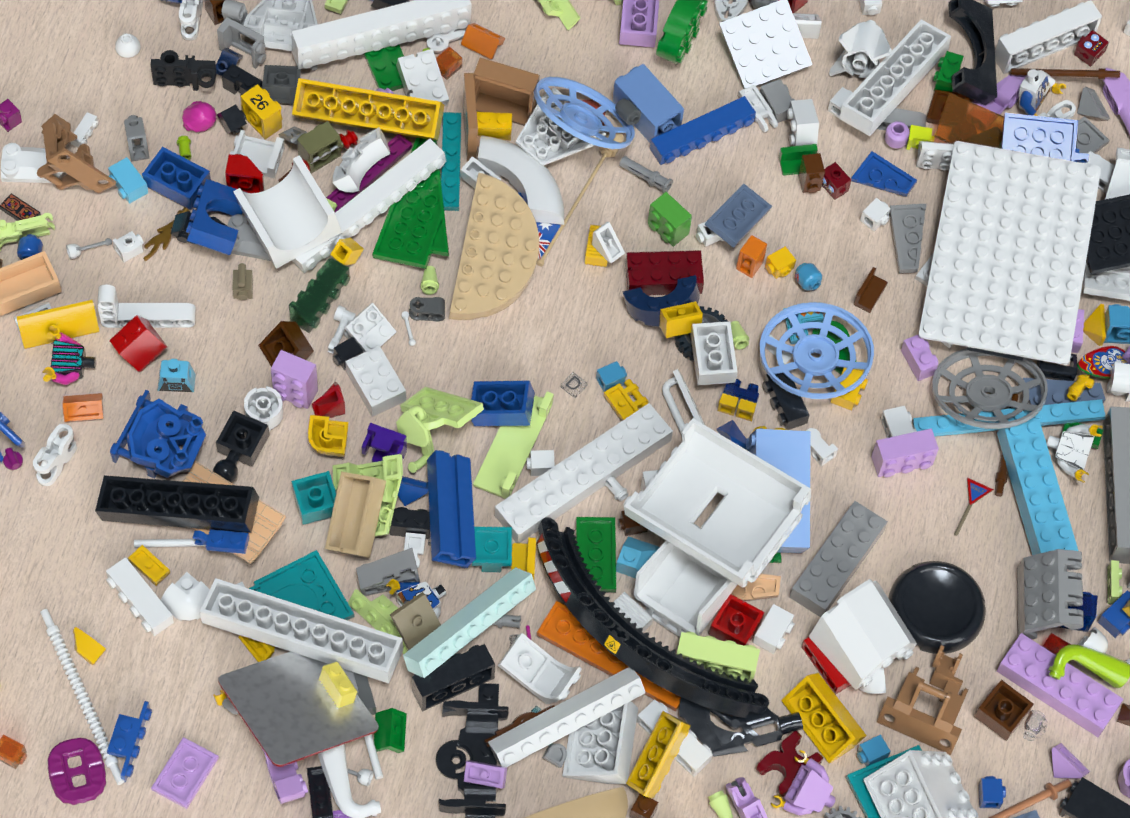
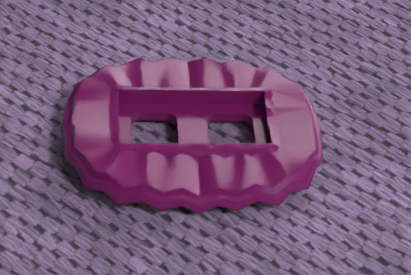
[48,738,106,805]

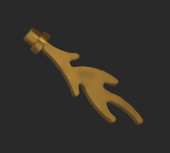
[143,207,190,261]

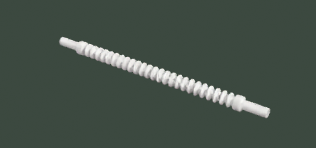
[40,609,125,785]

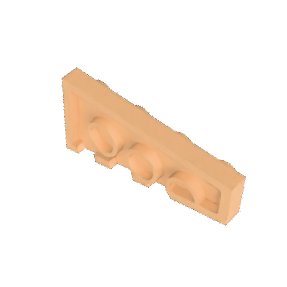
[731,574,781,601]

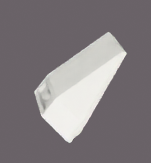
[515,87,606,166]

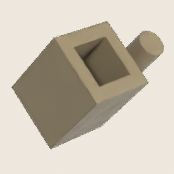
[232,263,253,300]

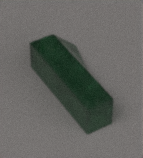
[289,258,351,333]

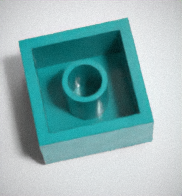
[291,471,336,525]

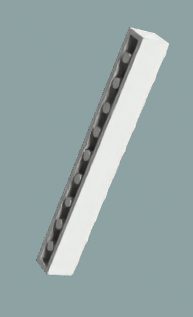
[291,139,446,273]

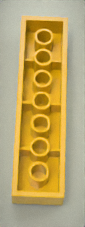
[292,78,445,141]

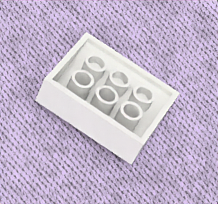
[562,701,638,784]

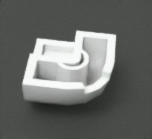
[1107,362,1130,402]
[161,572,210,621]

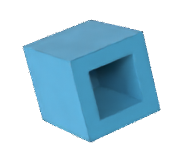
[596,361,627,392]
[857,734,891,767]

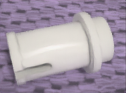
[605,476,628,501]

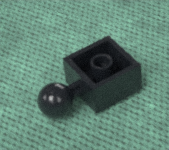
[213,410,270,483]

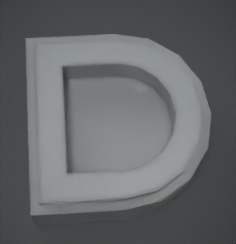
[542,744,567,768]

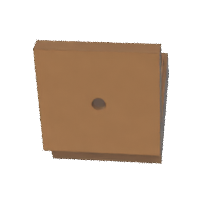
[463,57,540,162]

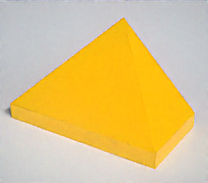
[1083,304,1106,346]
[238,635,275,662]

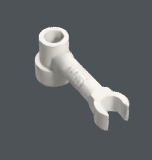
[327,305,356,354]

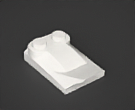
[1,143,68,183]

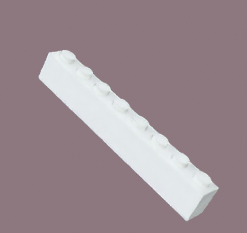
[488,667,646,767]

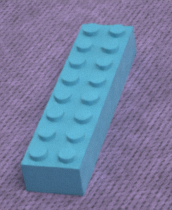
[997,419,1078,555]

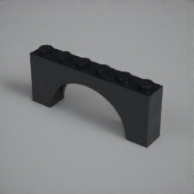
[948,0,997,105]

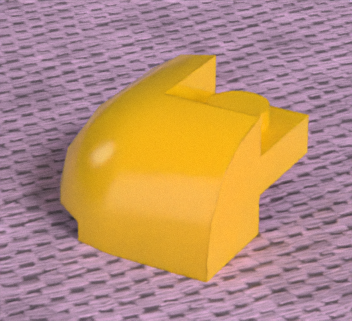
[308,415,349,457]

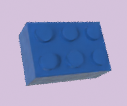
[142,146,211,210]
[471,381,535,426]

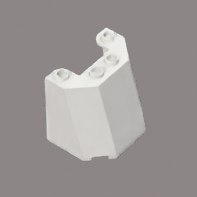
[634,541,737,637]
[809,579,917,690]

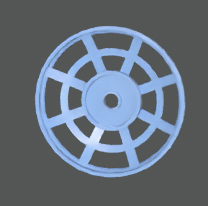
[534,77,635,149]
[760,302,874,399]

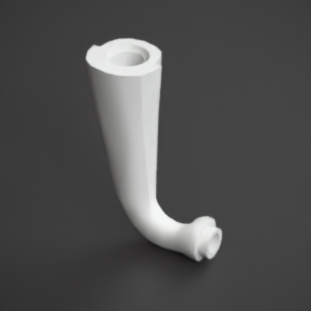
[318,744,381,818]

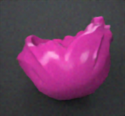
[182,101,217,133]

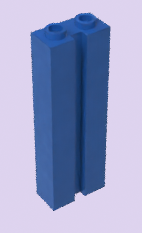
[427,450,476,568]

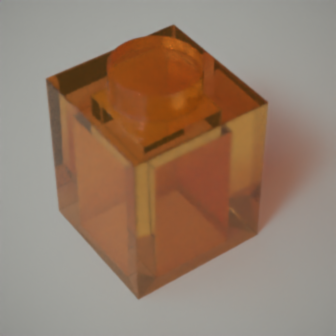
[436,47,462,80]
[0,734,27,769]

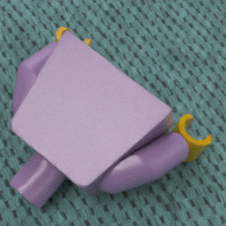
[771,750,836,816]

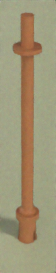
[989,779,1072,818]

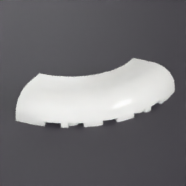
[478,135,564,225]

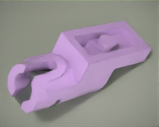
[726,777,768,818]

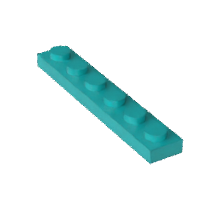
[441,112,461,211]

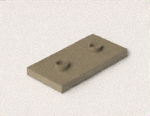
[390,592,456,661]

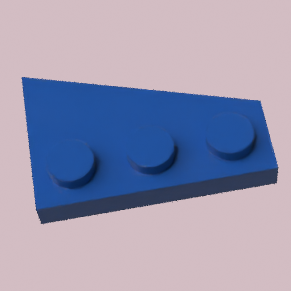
[851,151,917,197]

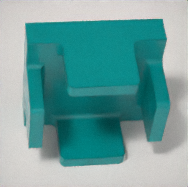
[472,527,512,573]

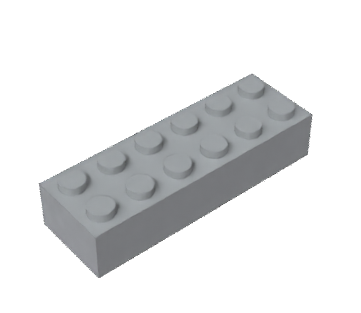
[789,501,888,617]

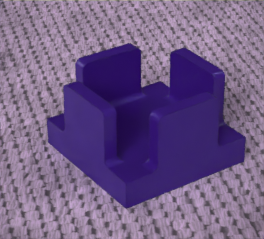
[362,423,407,462]

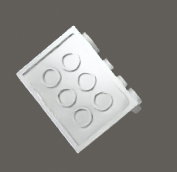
[863,750,978,818]

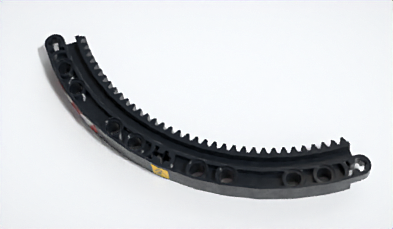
[536,517,769,718]

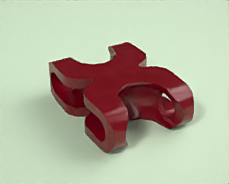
[756,731,824,797]

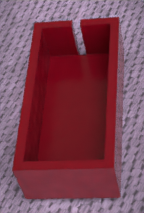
[625,250,704,296]

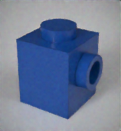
[978,776,1006,809]

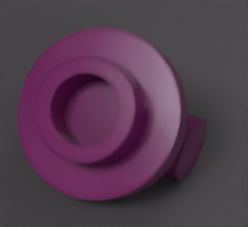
[3,448,23,470]

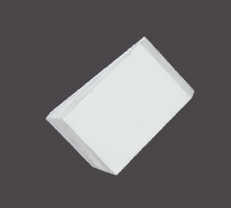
[592,222,625,263]

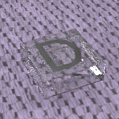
[561,372,588,398]

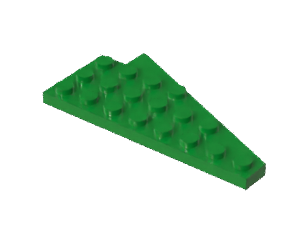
[372,138,449,269]

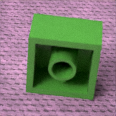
[648,192,692,247]

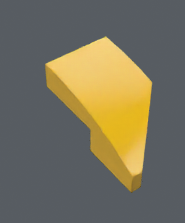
[73,627,106,665]

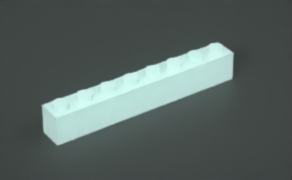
[403,567,536,678]

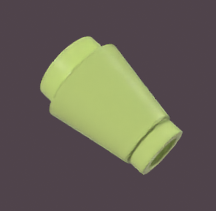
[420,266,439,295]
[731,321,749,350]
[708,790,733,818]

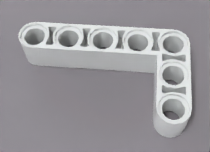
[97,285,196,328]

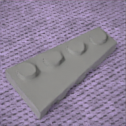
[889,204,926,273]

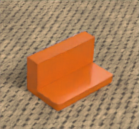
[461,23,505,59]
[62,393,104,422]

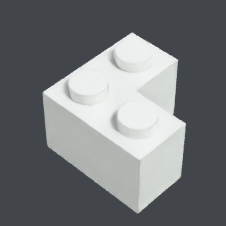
[787,99,819,146]

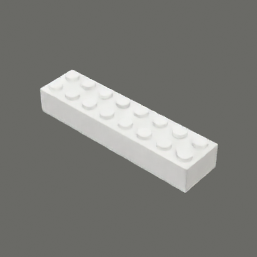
[840,19,951,136]

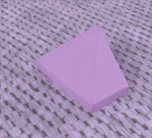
[1052,743,1090,779]

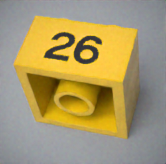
[240,84,282,140]

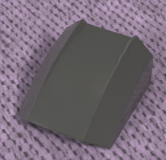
[262,65,301,105]

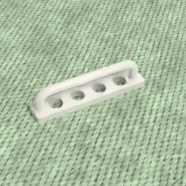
[662,369,705,435]

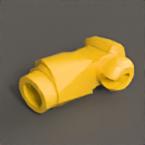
[1067,374,1095,401]

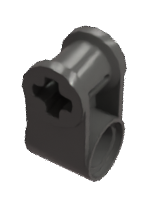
[409,297,445,322]

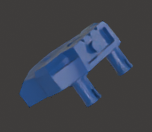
[127,399,206,478]

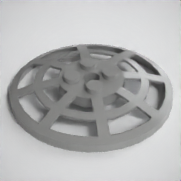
[932,348,1048,429]

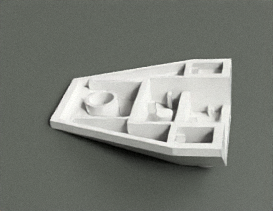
[244,0,318,51]

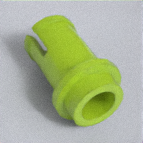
[176,136,192,160]

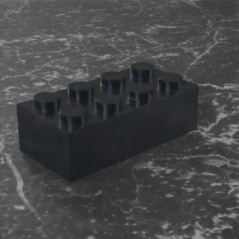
[412,644,495,712]

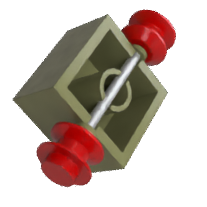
[291,121,358,174]

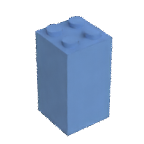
[613,64,684,143]

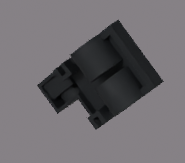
[150,50,217,91]

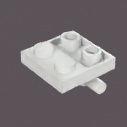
[344,303,396,352]

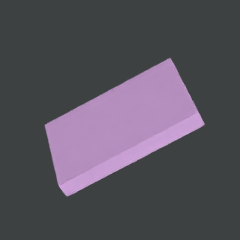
[151,737,219,809]

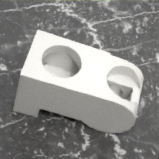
[806,428,838,466]

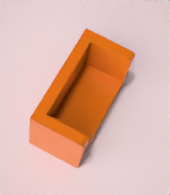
[736,235,767,278]

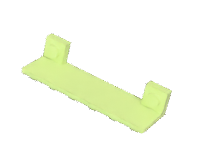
[473,391,554,499]

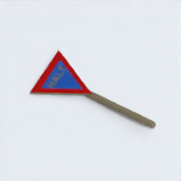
[954,478,994,536]

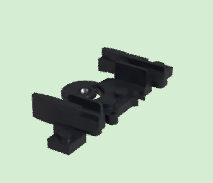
[436,683,509,818]

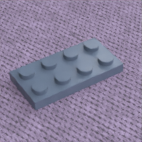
[705,184,772,248]

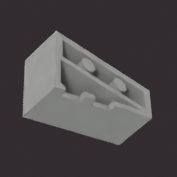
[356,548,420,596]

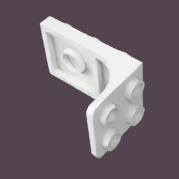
[498,633,582,705]

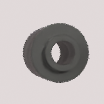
[615,99,641,125]

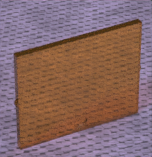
[934,93,1004,148]

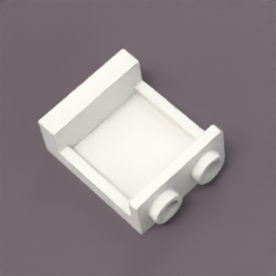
[230,130,285,179]

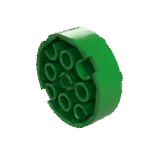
[656,0,708,64]

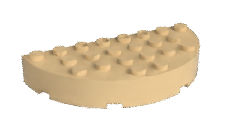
[449,173,539,320]

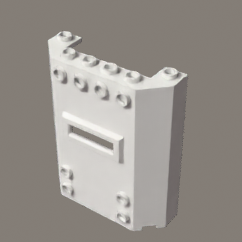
[623,418,811,588]

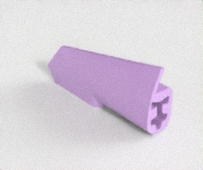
[1102,67,1130,135]
[964,74,1026,132]

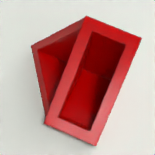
[312,381,345,418]

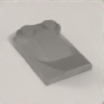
[227,214,271,261]

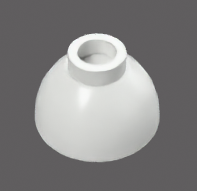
[115,33,141,58]

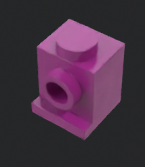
[0,99,22,132]

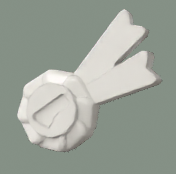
[427,28,465,53]

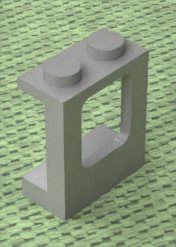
[217,17,266,69]

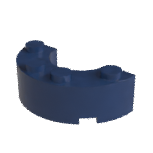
[622,275,700,327]

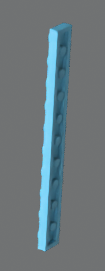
[912,399,1106,437]

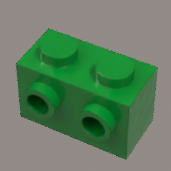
[933,51,964,92]

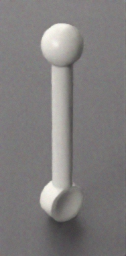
[402,311,416,346]

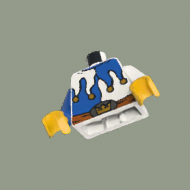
[1019,69,1066,116]
[386,579,447,618]

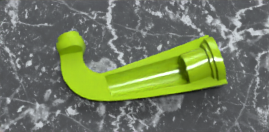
[1048,645,1130,688]

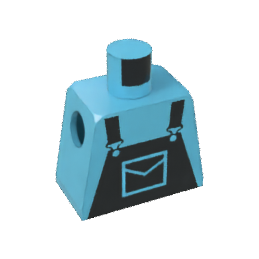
[157,359,196,392]

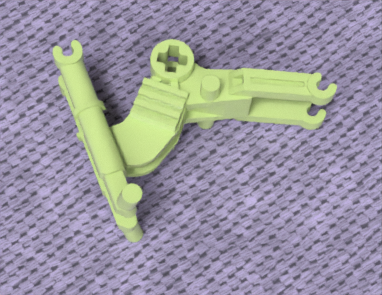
[0,213,55,252]

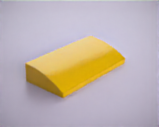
[17,300,100,349]

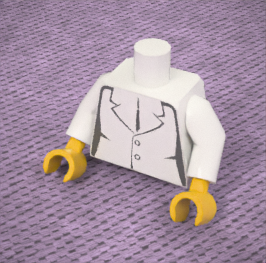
[1047,424,1103,483]

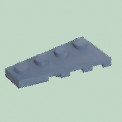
[1023,378,1106,405]

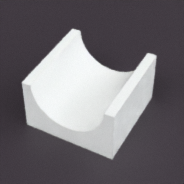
[233,155,342,269]

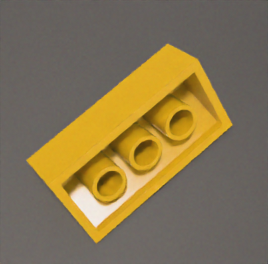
[781,673,867,763]
[626,711,691,799]

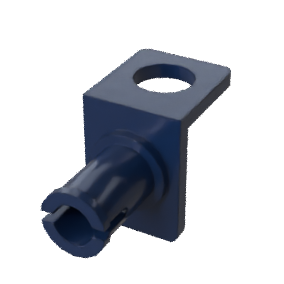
[216,48,243,76]

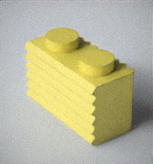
[319,662,358,708]

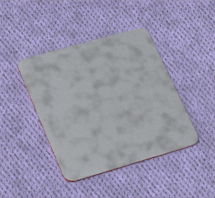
[218,651,379,766]

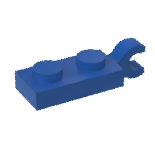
[193,529,250,554]

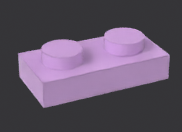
[464,760,507,789]

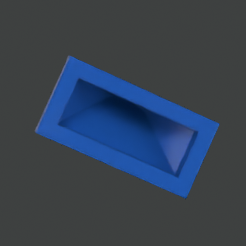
[717,420,749,451]
[398,476,428,506]

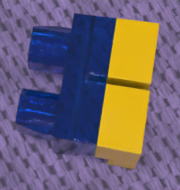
[717,379,759,421]

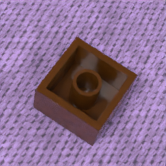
[974,680,1034,741]

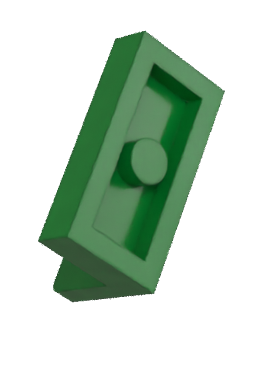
[779,144,818,176]
[374,708,407,753]

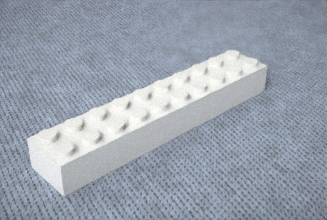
[292,0,472,70]
[494,403,673,543]
[200,578,403,683]

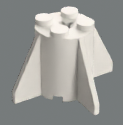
[829,20,892,78]

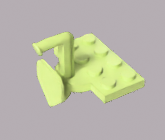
[396,387,484,473]

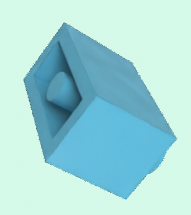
[108,157,148,204]

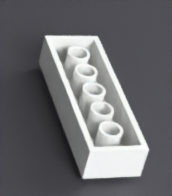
[995,0,1102,74]

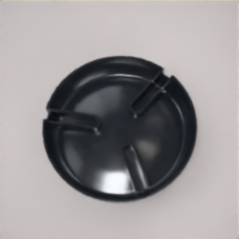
[888,561,986,654]

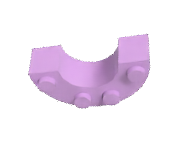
[262,749,308,804]

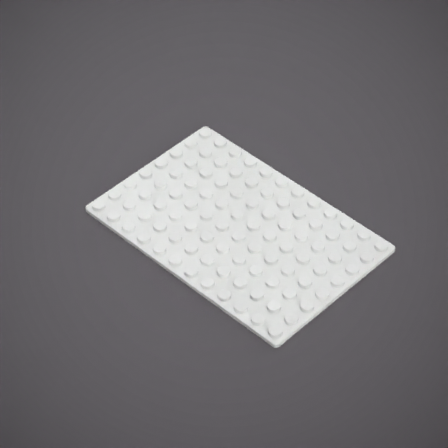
[918,141,1101,365]

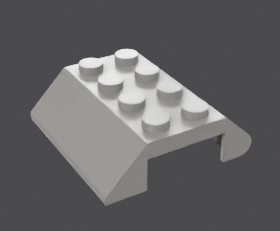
[1017,549,1084,639]

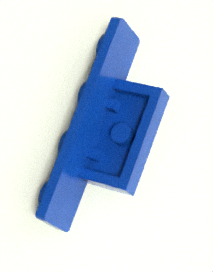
[107,701,152,782]

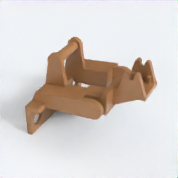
[37,114,116,193]
[877,645,969,755]

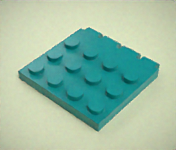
[249,550,354,620]

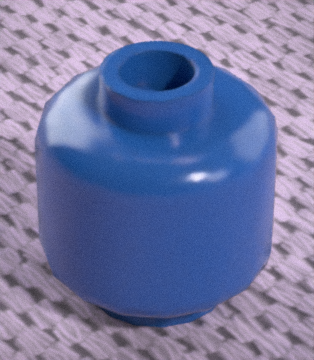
[17,234,43,260]

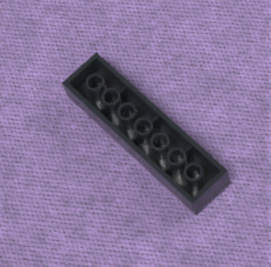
[95,475,259,533]

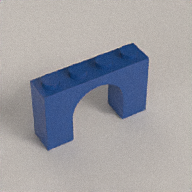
[186,179,247,255]

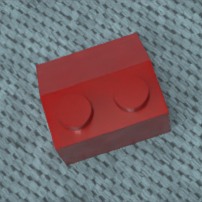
[225,154,265,193]
[109,315,167,372]

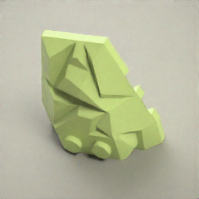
[333,454,403,537]

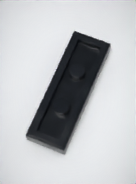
[307,766,333,818]

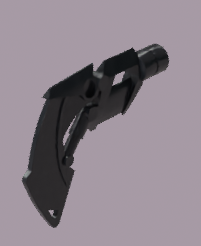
[679,697,803,757]

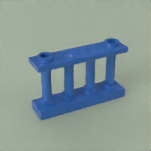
[110,390,188,479]

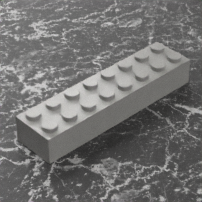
[1103,407,1130,564]

